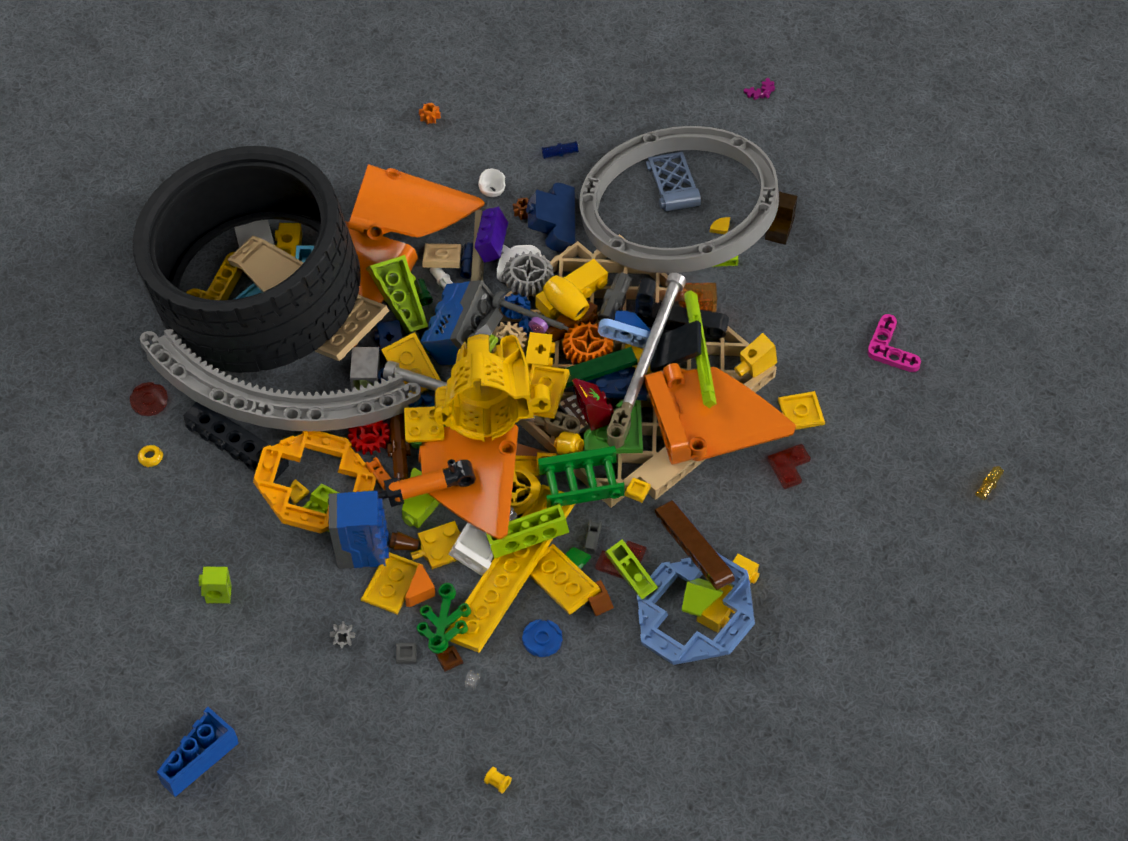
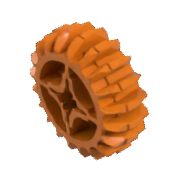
[563,321,614,365]

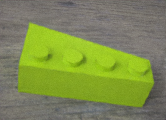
[366,255,428,334]

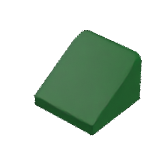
[565,547,591,569]

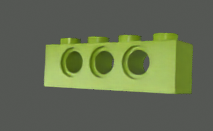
[486,504,569,559]

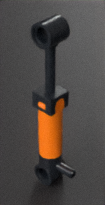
[328,459,476,507]

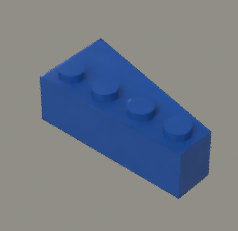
[157,706,239,797]

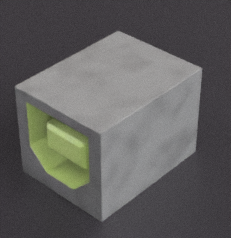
[350,347,380,390]

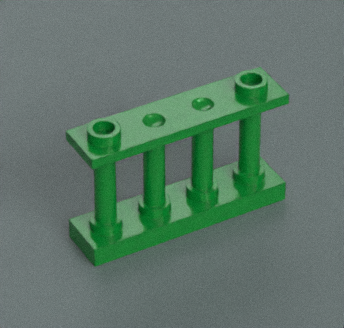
[538,446,625,508]

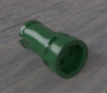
[414,279,433,306]

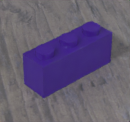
[474,206,508,263]

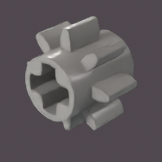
[330,621,355,648]

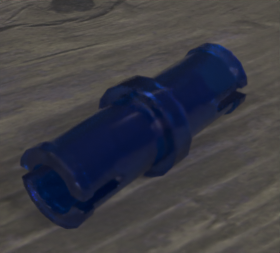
[542,141,579,159]

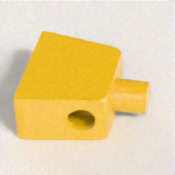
[734,333,777,377]

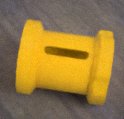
[484,767,512,794]

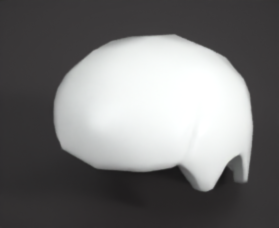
[478,168,506,197]

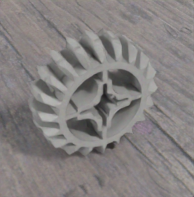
[503,251,554,297]

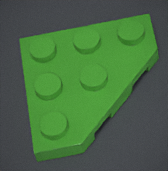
[584,400,643,454]

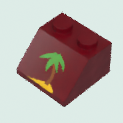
[572,378,614,431]

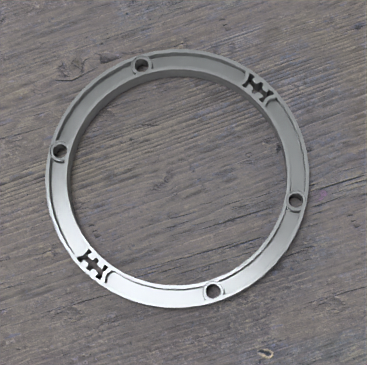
[579,126,779,273]

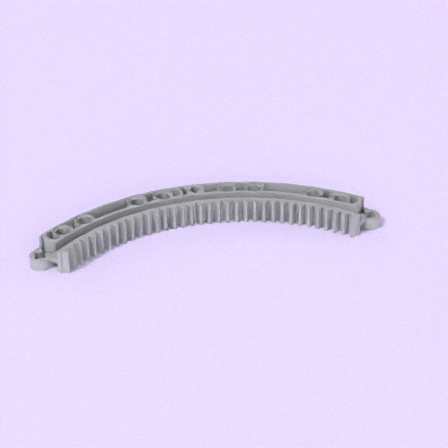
[140,329,421,431]

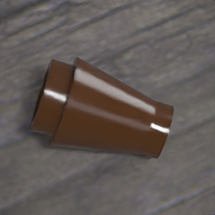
[389,531,419,551]

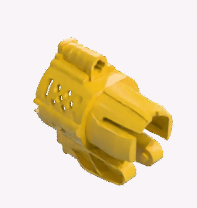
[434,334,551,442]

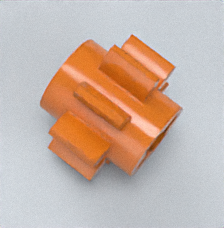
[419,103,441,125]

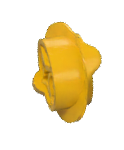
[510,464,541,516]

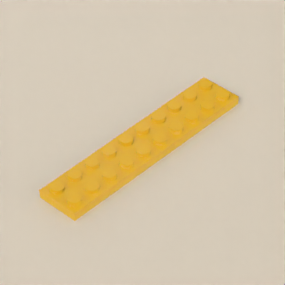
[445,484,575,653]

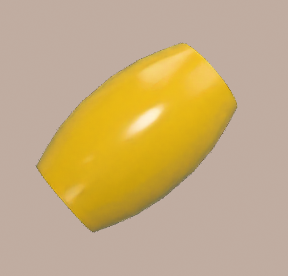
[543,275,589,321]

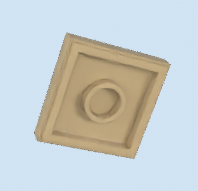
[423,243,462,268]

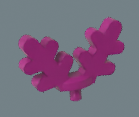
[744,78,775,100]

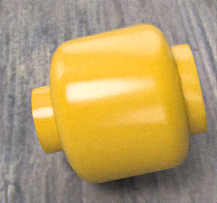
[554,431,584,455]

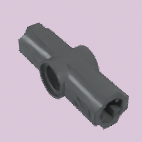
[598,272,632,321]

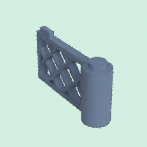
[646,152,701,212]

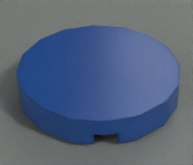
[522,619,563,657]

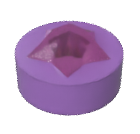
[529,317,548,334]

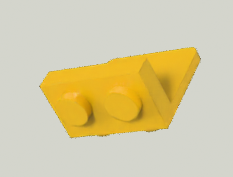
[404,406,444,443]

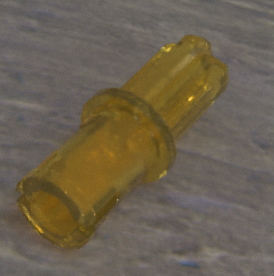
[976,466,1004,500]

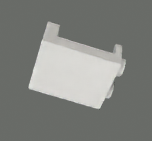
[448,522,494,576]

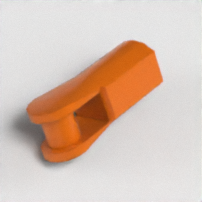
[365,457,392,490]

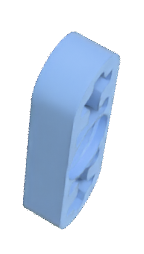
[598,319,650,348]

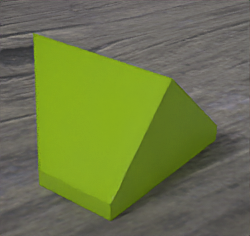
[682,578,723,617]

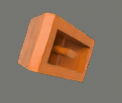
[405,564,435,607]

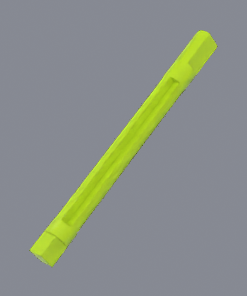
[684,290,717,408]

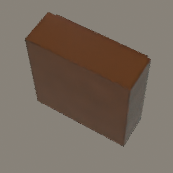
[436,645,463,672]

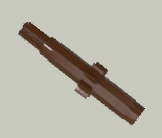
[387,413,411,481]

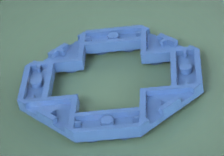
[637,552,755,665]

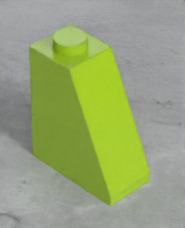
[402,467,440,528]

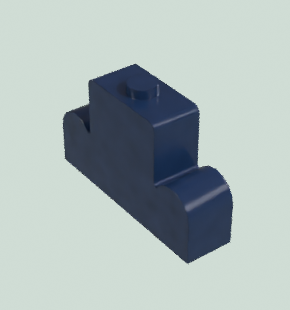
[526,183,575,253]

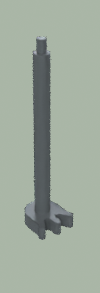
[492,290,569,331]

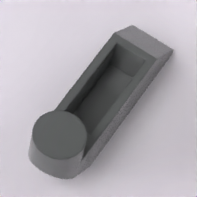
[467,307,503,339]

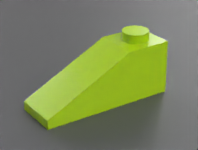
[605,539,658,599]

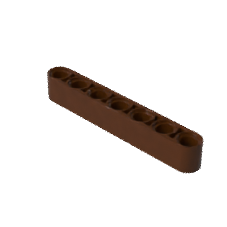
[654,500,735,590]

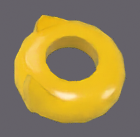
[138,445,163,467]

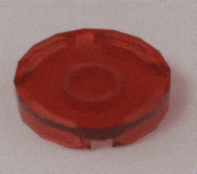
[130,382,168,416]

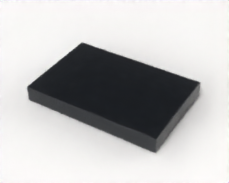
[650,320,701,373]

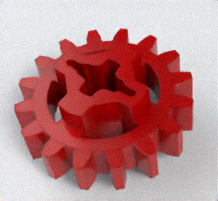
[348,420,390,455]

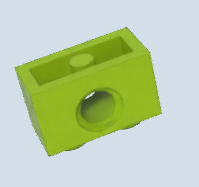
[199,567,232,603]

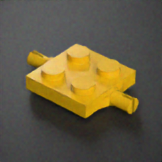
[410,521,461,570]

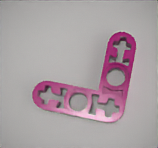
[868,314,921,372]

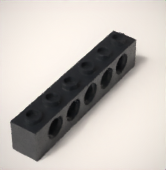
[183,402,289,482]

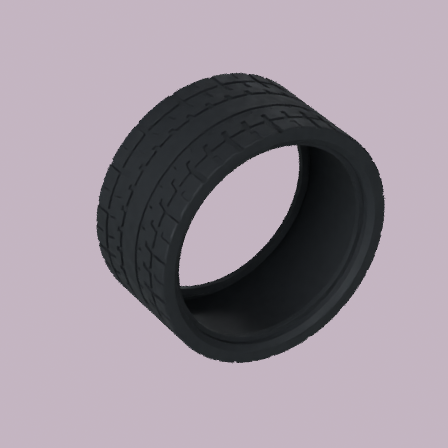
[132,146,361,373]

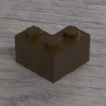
[765,192,798,245]

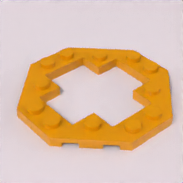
[253,431,377,534]

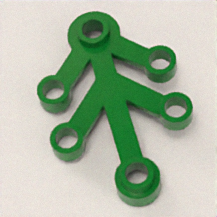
[416,583,471,654]

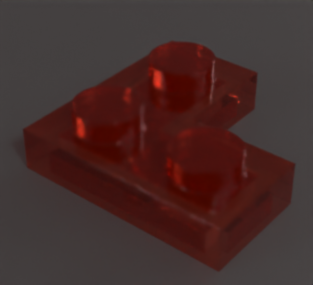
[767,444,811,489]

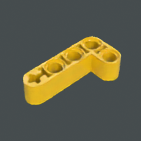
[186,252,243,300]

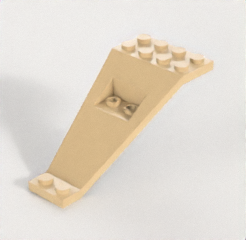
[227,235,389,361]

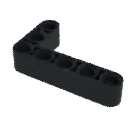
[635,278,729,338]

